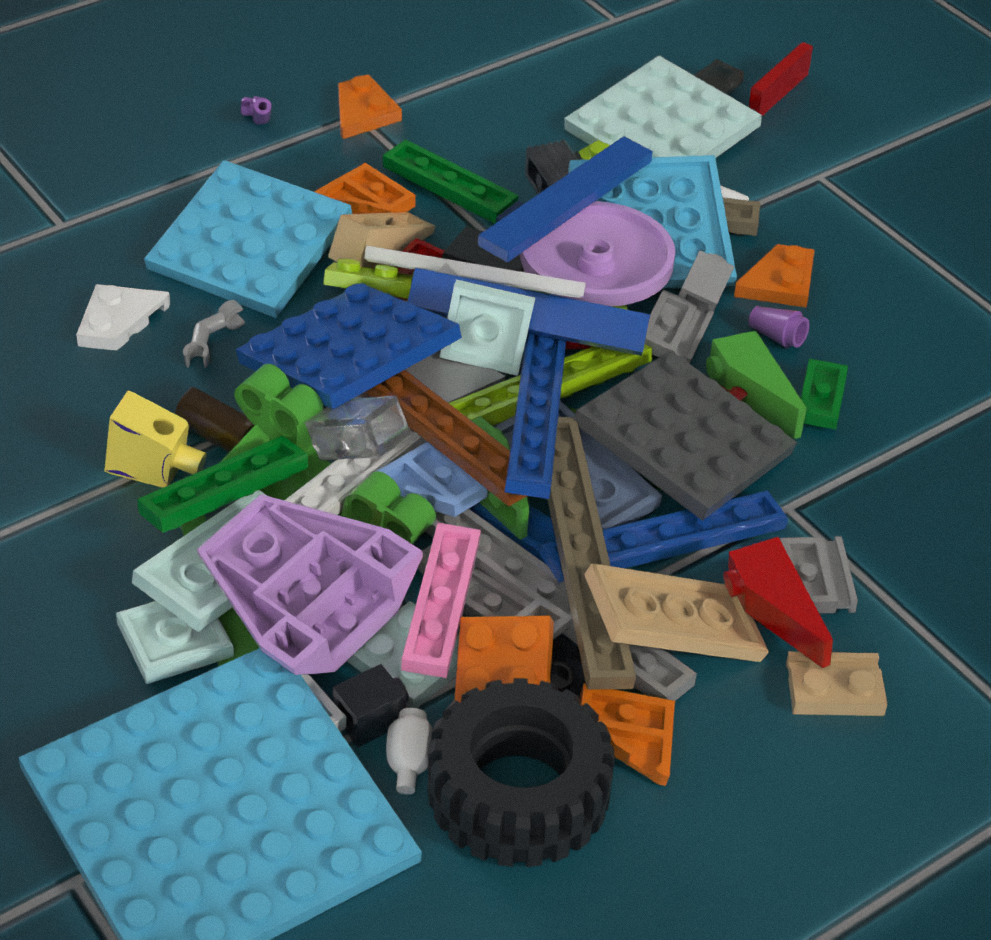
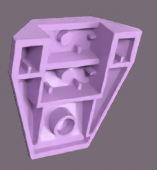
[197,494,423,675]

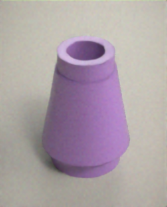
[749,306,809,348]

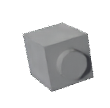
[678,250,735,313]

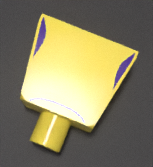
[104,390,207,488]

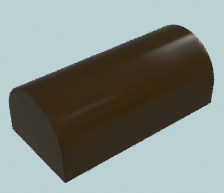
[175,387,254,452]

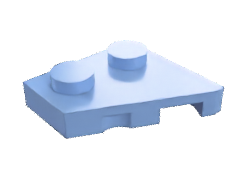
[378,442,487,517]

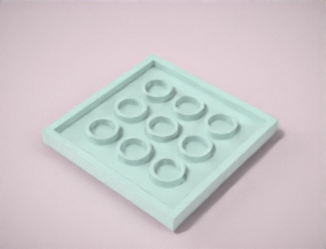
[564,56,762,158]

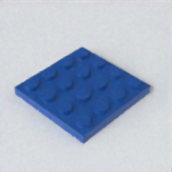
[236,284,462,409]

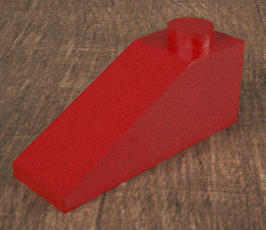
[723,537,833,668]

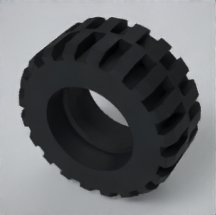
[427,678,615,867]

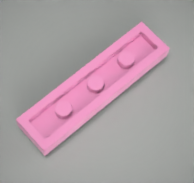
[401,523,481,678]

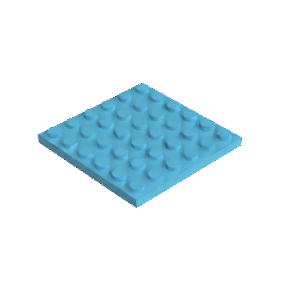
[19,648,422,940]

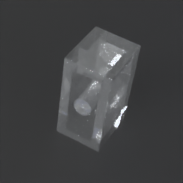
[305,396,411,460]

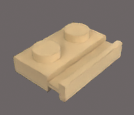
[786,651,887,716]

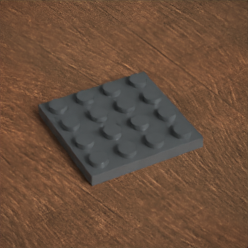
[573,350,797,521]

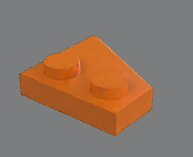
[338,74,402,139]
[314,163,416,214]
[734,244,814,308]

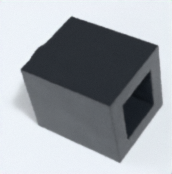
[333,664,409,747]

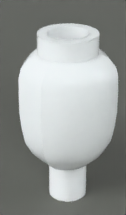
[386,708,433,795]

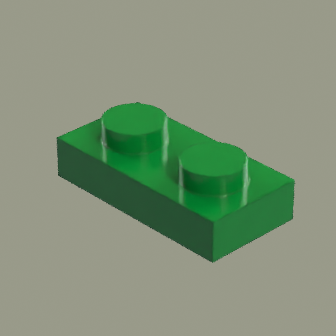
[801,358,848,430]

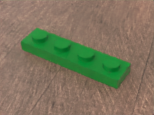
[383,139,519,224]
[137,435,309,533]

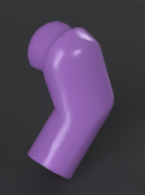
[241,96,272,125]

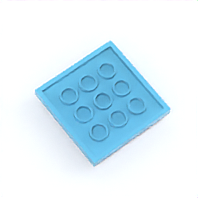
[568,155,737,289]
[144,160,352,318]

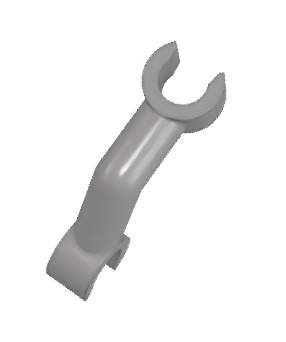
[183,300,245,368]

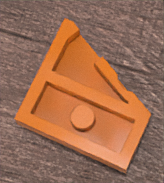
[579,684,675,786]

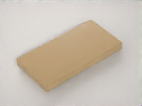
[584,563,769,662]

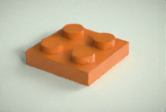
[454,616,554,703]

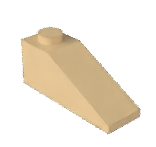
[328,212,436,269]

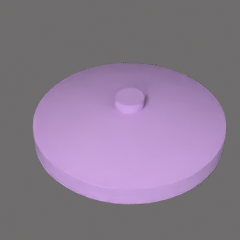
[520,201,675,306]

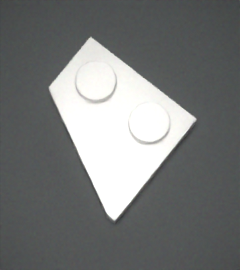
[76,284,170,351]

